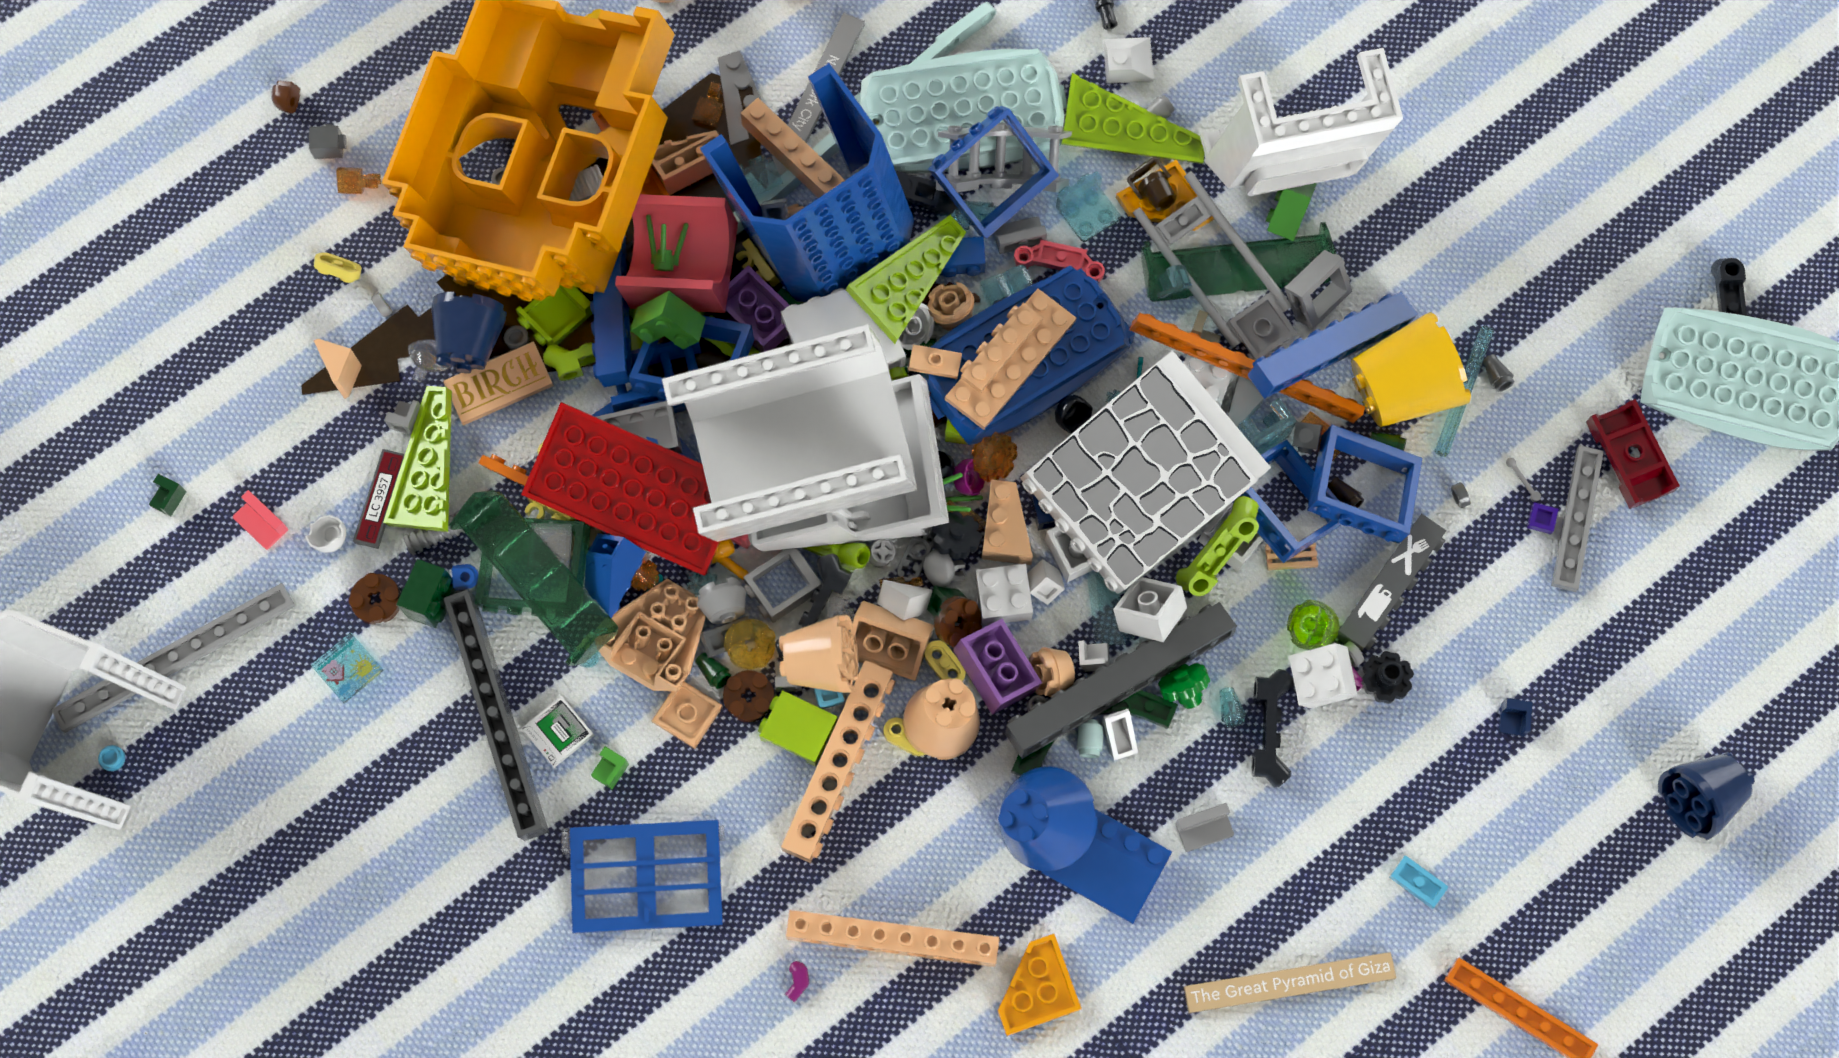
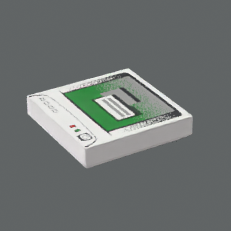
[521,696,594,768]

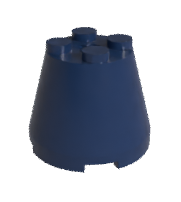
[431,292,507,374]
[1658,752,1755,840]

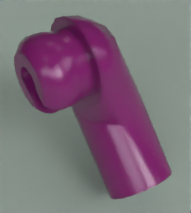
[785,961,809,1003]

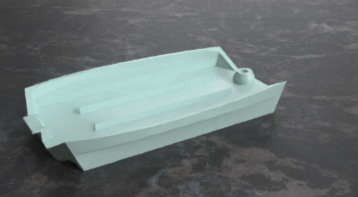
[860,48,1067,174]
[1640,308,1839,451]

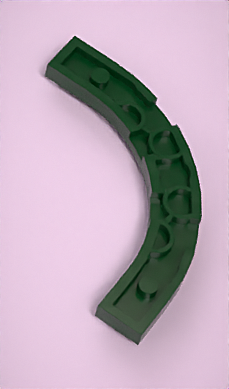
[1011,690,1178,776]

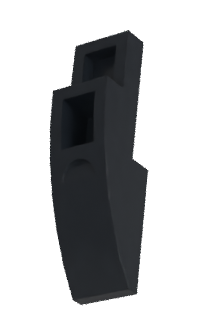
[895,170,964,219]

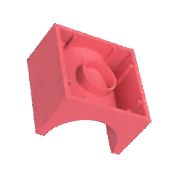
[615,194,738,313]

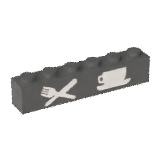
[1335,513,1447,652]

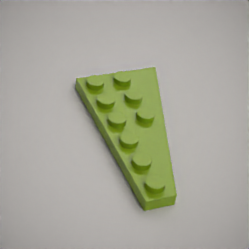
[846,215,966,344]
[383,386,452,532]

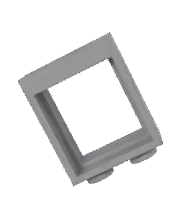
[1285,250,1352,329]
[743,548,822,623]

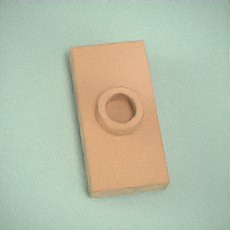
[908,344,962,379]

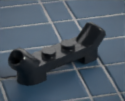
[1711,258,1747,316]
[775,553,853,661]
[1252,669,1293,787]

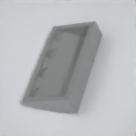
[596,401,683,453]

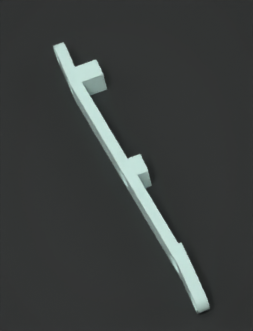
[733,2,996,234]

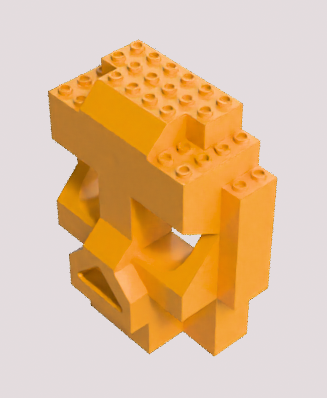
[382,0,675,301]

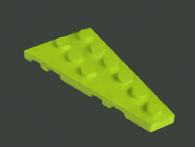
[1062,73,1205,164]

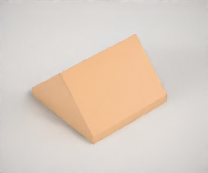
[314,339,362,399]

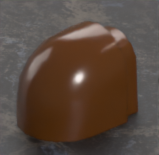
[271,81,301,114]

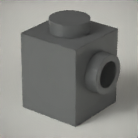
[309,124,347,159]
[1292,421,1323,454]

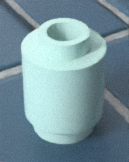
[1077,719,1104,758]

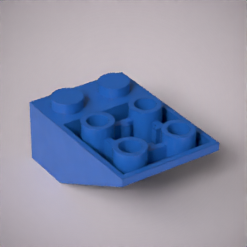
[583,533,646,619]

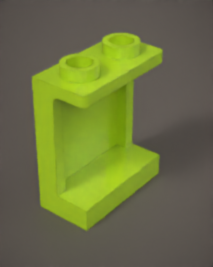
[516,285,592,346]
[758,690,838,767]

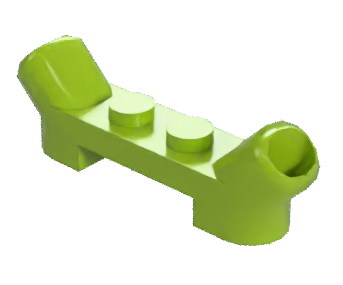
[543,322,644,381]
[1176,496,1259,596]
[802,542,871,571]

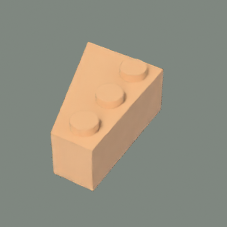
[651,130,719,196]
[982,479,1033,565]

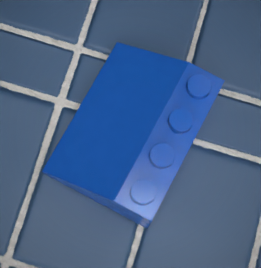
[1041,809,1172,924]

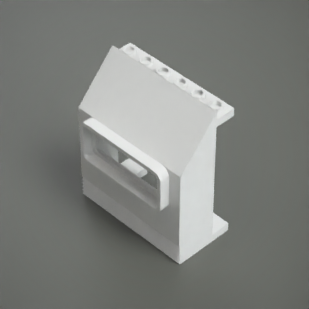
[1200,48,1403,196]

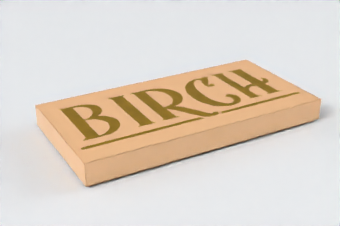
[443,341,554,426]

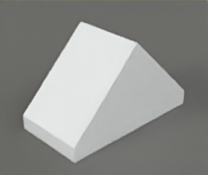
[877,580,932,620]
[1101,709,1138,760]

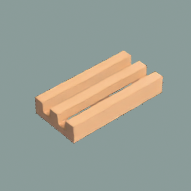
[1265,542,1318,571]

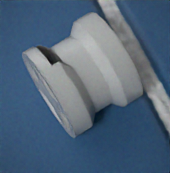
[869,539,895,568]

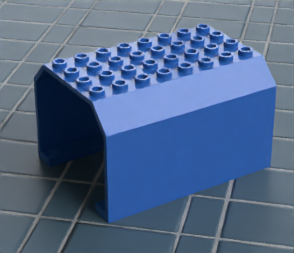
[700,63,914,302]

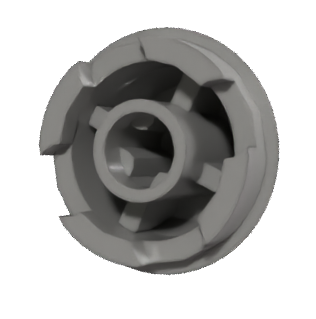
[697,578,746,624]

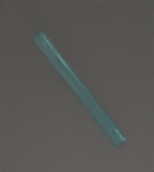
[1435,326,1494,457]

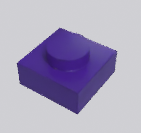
[1527,502,1559,535]

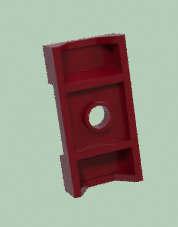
[1586,399,1680,509]

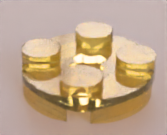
[724,619,776,670]

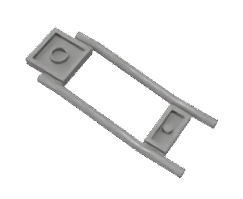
[1133,171,1297,361]

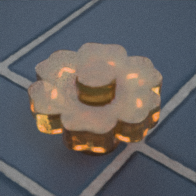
[972,432,1018,482]

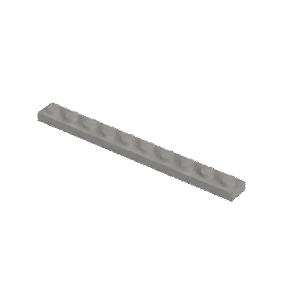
[51,583,295,733]

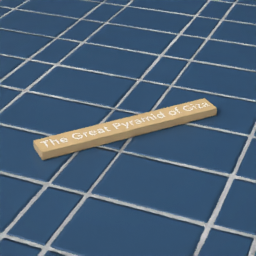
[1184,952,1396,1013]

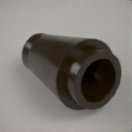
[1327,477,1364,508]

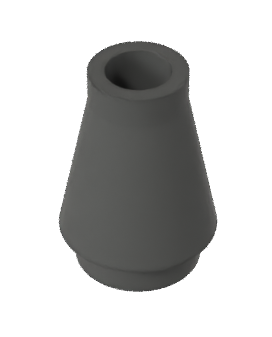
[1482,354,1515,392]

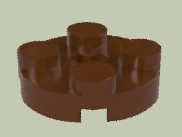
[349,573,401,624]
[934,596,982,647]
[723,670,774,722]

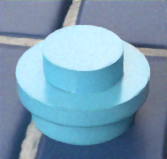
[98,745,125,771]

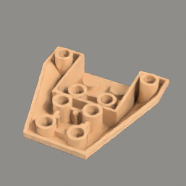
[590,579,706,691]

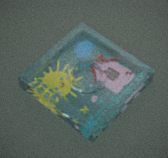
[311,632,384,704]

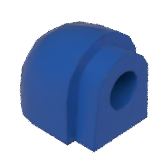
[451,564,480,591]

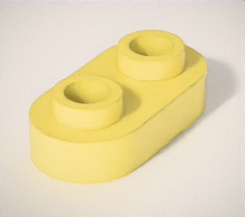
[314,253,362,283]
[924,640,966,682]
[883,717,925,756]

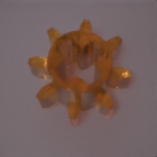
[631,559,659,591]

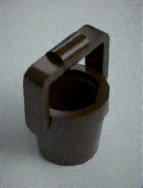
[1127,157,1177,211]

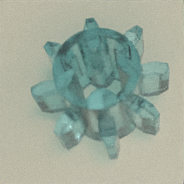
[687,568,717,597]

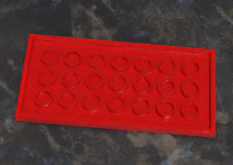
[521,402,721,576]

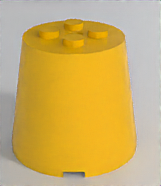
[1351,312,1471,427]

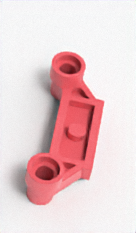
[1014,239,1105,283]

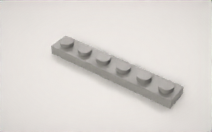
[1551,445,1604,592]

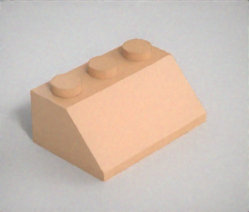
[850,601,934,681]

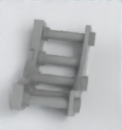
[936,122,1072,193]

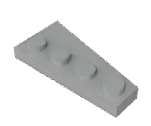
[718,50,762,145]

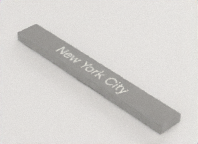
[766,13,865,177]

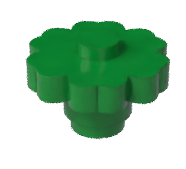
[1158,663,1210,709]

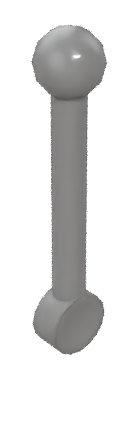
[1506,458,1541,502]

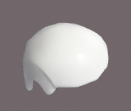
[305,515,346,553]

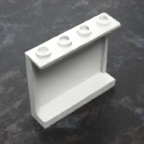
[781,288,906,369]

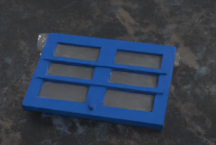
[561,820,725,934]

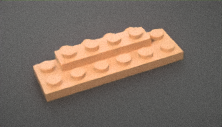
[945,288,1077,430]

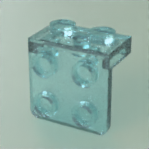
[739,154,783,196]
[1056,171,1121,242]

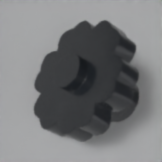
[930,511,982,559]
[1361,651,1414,704]

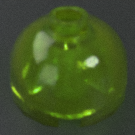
[1287,599,1340,650]

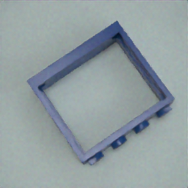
[928,106,1059,239]
[629,315,754,400]
[1307,424,1423,544]
[1232,439,1341,563]

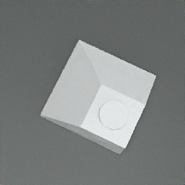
[1103,37,1154,83]

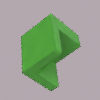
[591,746,629,790]

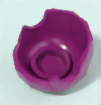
[953,458,986,496]

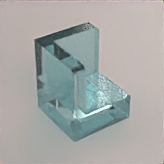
[1157,265,1192,299]

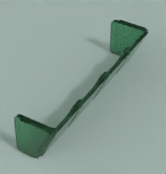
[1141,222,1336,302]
[449,490,618,666]

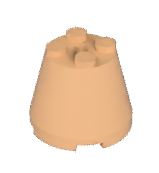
[779,615,859,693]
[903,679,980,760]

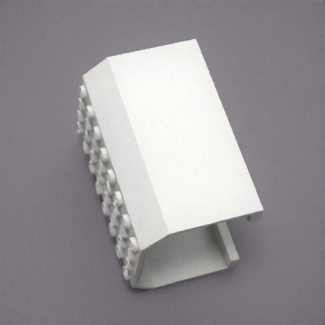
[662,325,917,542]
[0,609,186,830]

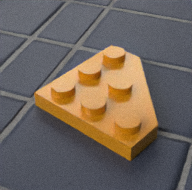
[1116,160,1215,231]
[998,934,1082,1036]

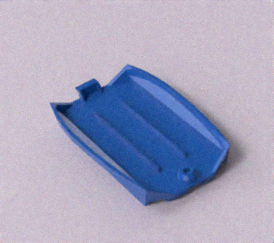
[919,265,1130,445]

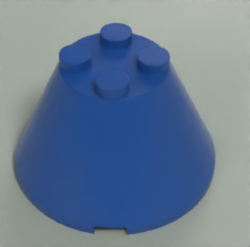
[998,767,1097,871]

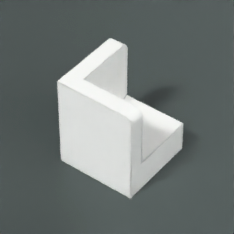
[1027,559,1065,605]
[1079,641,1110,672]

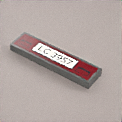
[353,449,405,549]

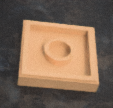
[652,681,723,749]

